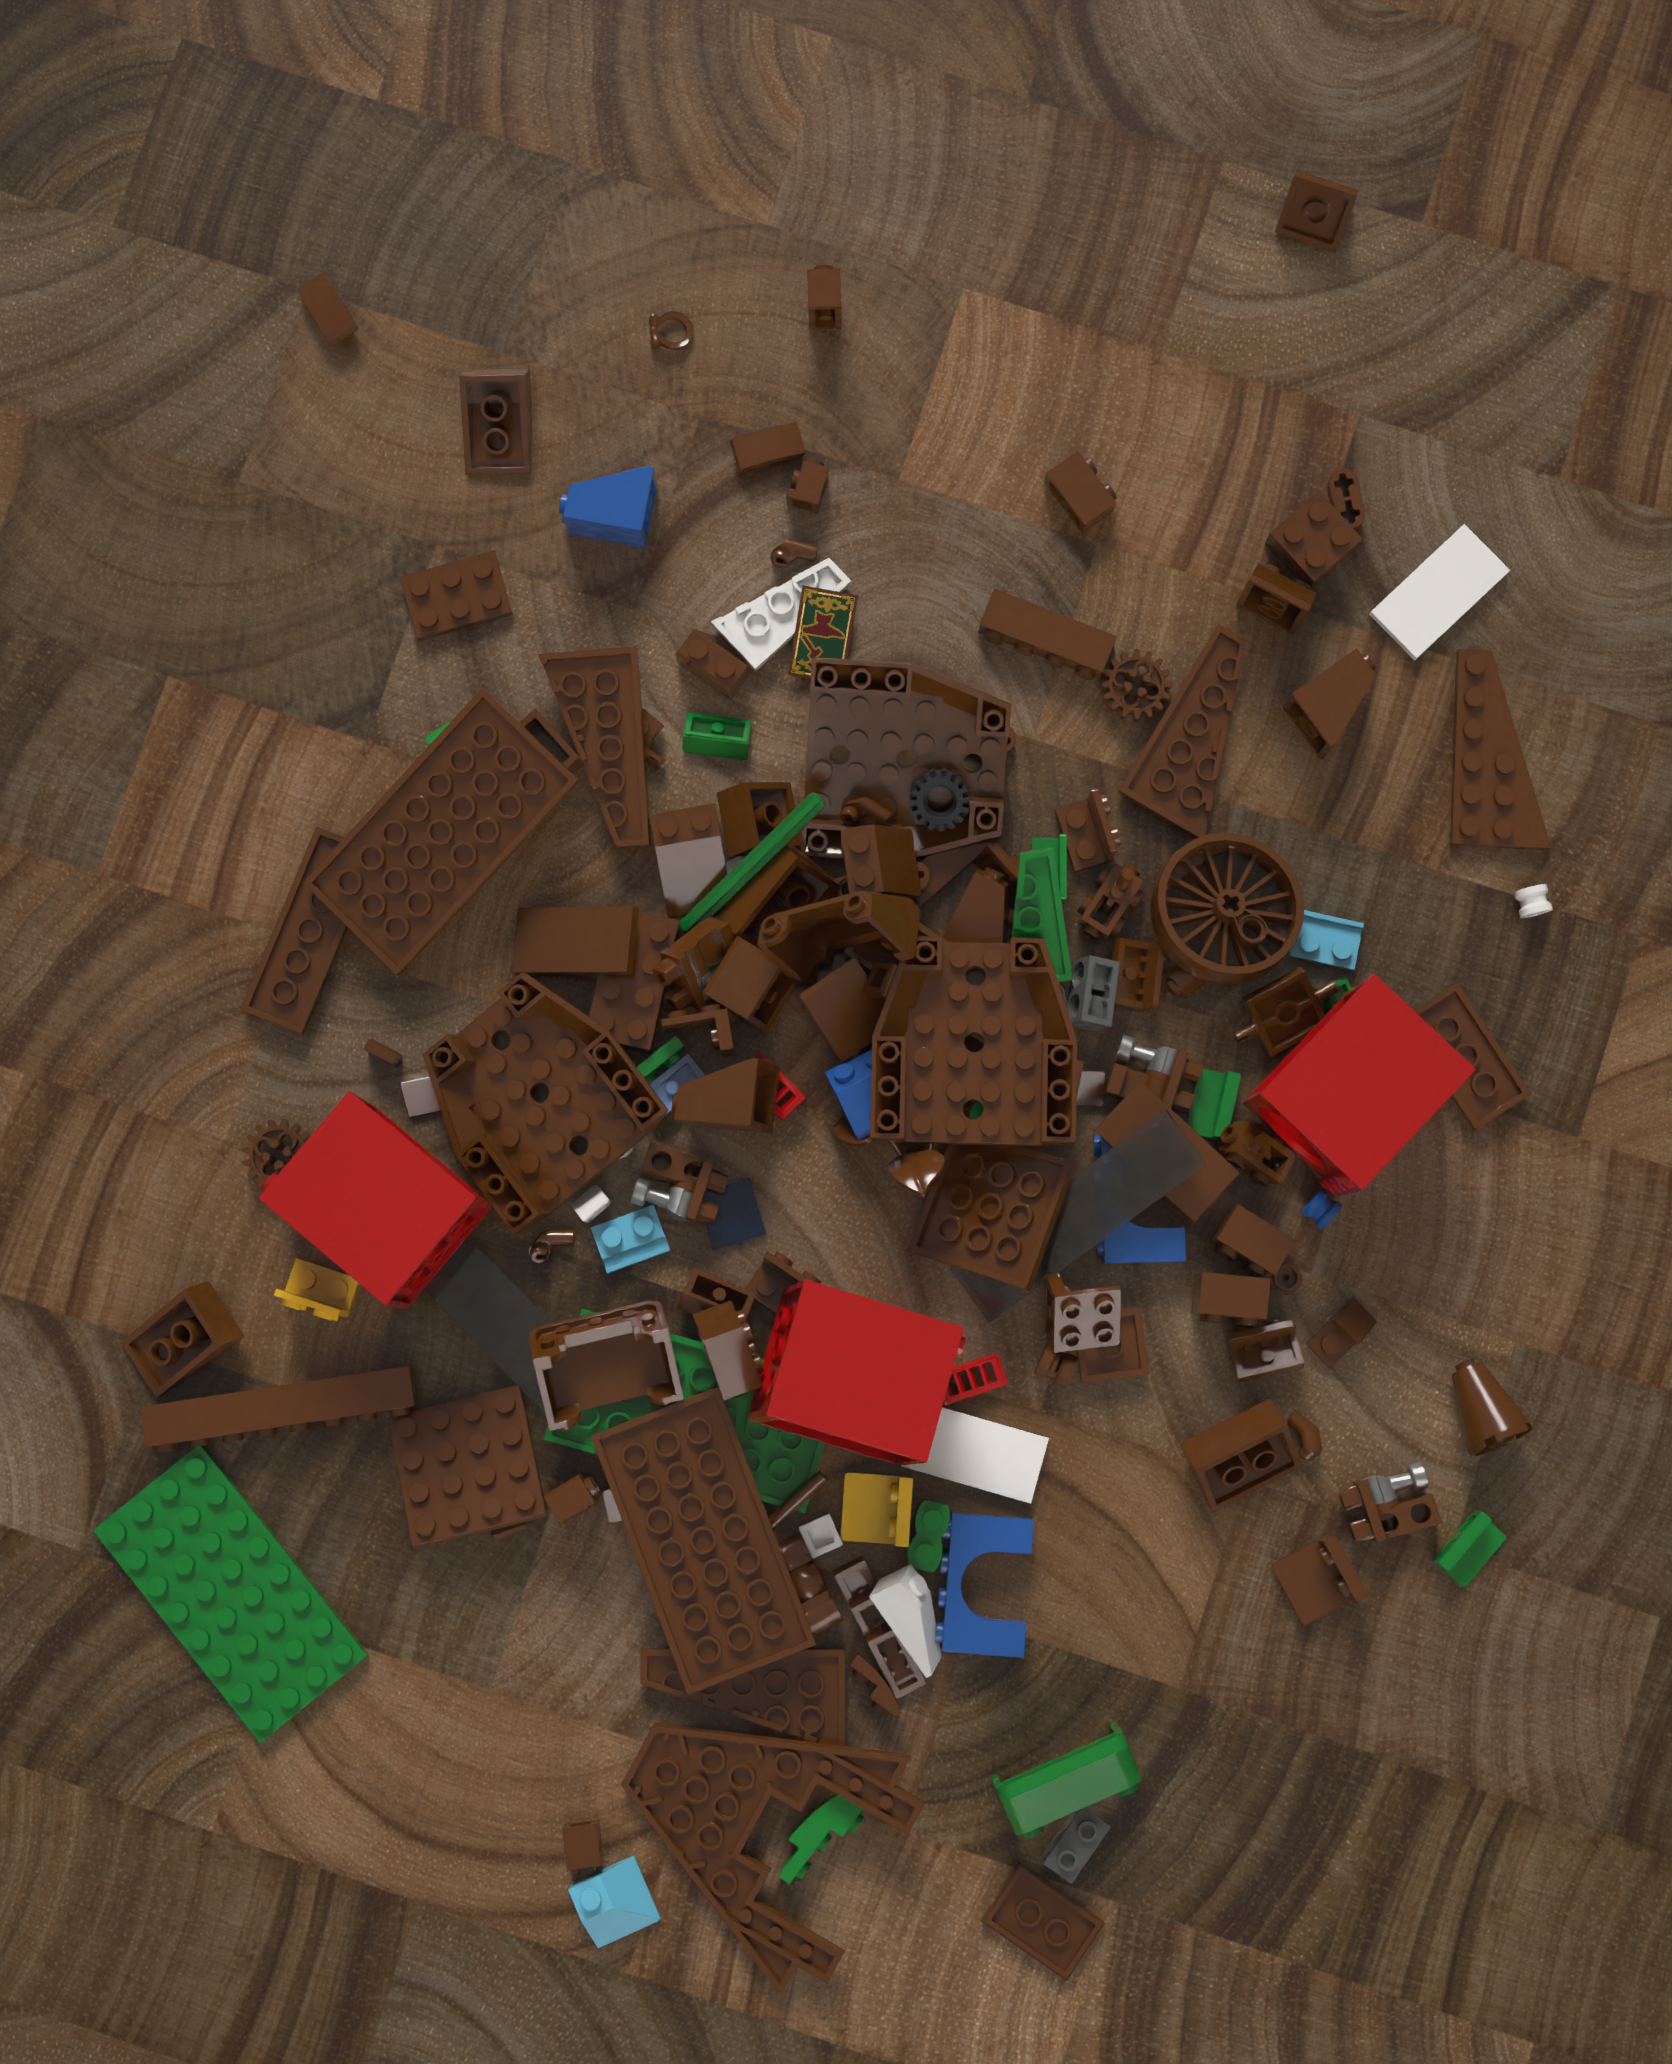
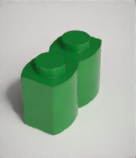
[907,1498,950,1573]

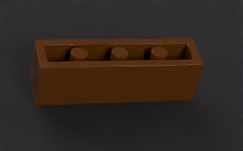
[978,589,1117,680]

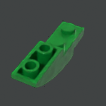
[778,1793,864,1885]

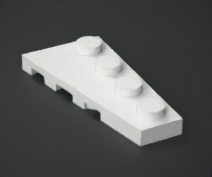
[711,558,851,672]

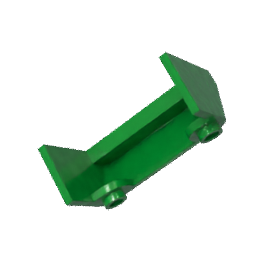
[991,1722,1142,1839]

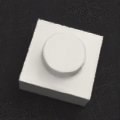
[798,1513,843,1559]

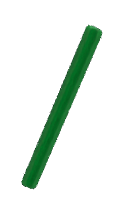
[680,792,825,933]

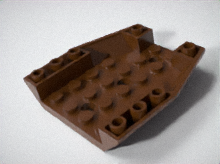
[801,657,1011,858]
[870,936,1077,1146]
[422,972,668,1235]

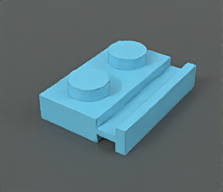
[1288,910,1364,971]
[591,1205,671,1274]

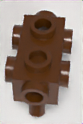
[1077,863,1144,941]
[1220,1119,1296,1186]

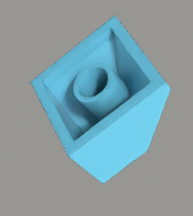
[568,1855,661,1948]

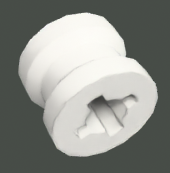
[1514,884,1553,918]

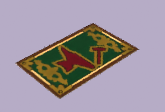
[788,585,858,679]

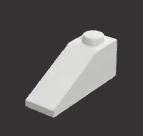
[869,1564,942,1678]

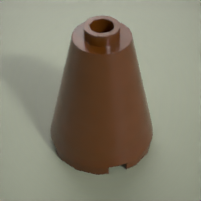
[1451,1358,1533,1457]

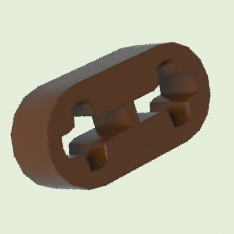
[1327,469,1365,531]

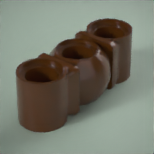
[778,1533,844,1636]

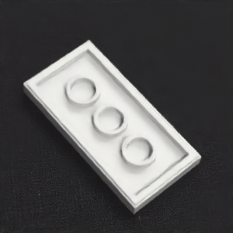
[1369,524,1510,661]
[901,1407,1049,1504]

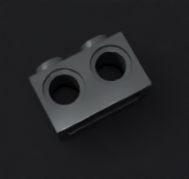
[1067,955,1120,1032]
[1041,1806,1111,1884]

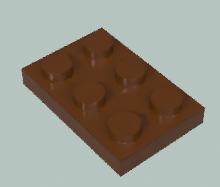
[400,550,513,641]

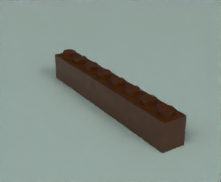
[140,1366,419,1453]

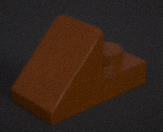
[1305,1297,1377,1368]

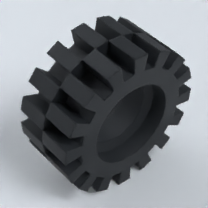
[910,768,970,831]

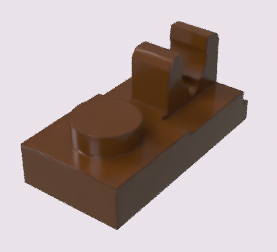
[973,840,1019,907]

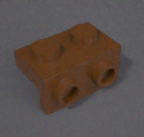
[1112,938,1166,1010]
[1228,1318,1305,1383]

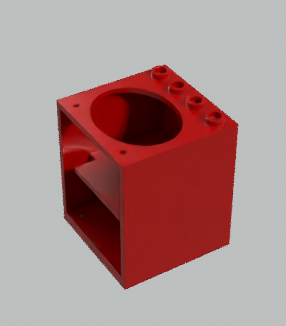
[1243,974,1476,1195]
[258,1091,493,1310]
[746,1279,966,1465]

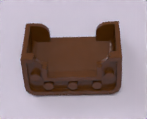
[757,891,920,985]
[529,1301,684,1431]

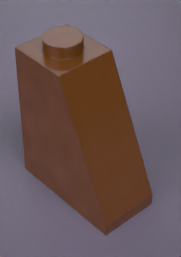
[943,867,1009,943]

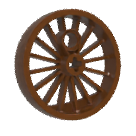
[1150,833,1304,984]

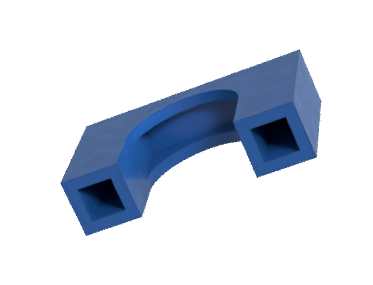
[1093,1135,1186,1264]
[936,1512,1034,1658]

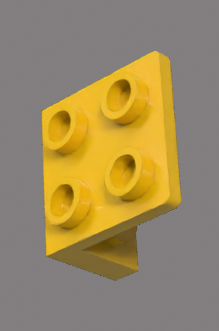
[274,1258,360,1321]
[841,1472,913,1547]

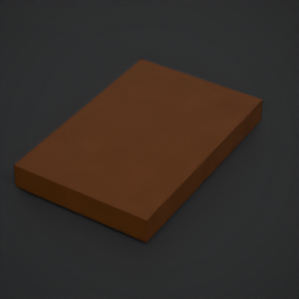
[981,1862,1105,1981]

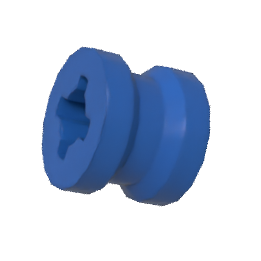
[1300,1188,1343,1230]

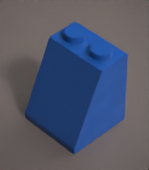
[559,466,658,548]

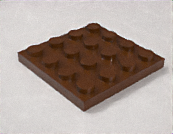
[908,1144,1076,1292]
[388,1385,548,1549]

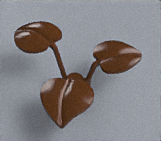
[831,1101,977,1197]

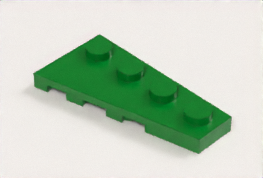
[1011,847,1073,982]

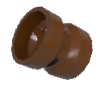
[1034,1344,1078,1388]

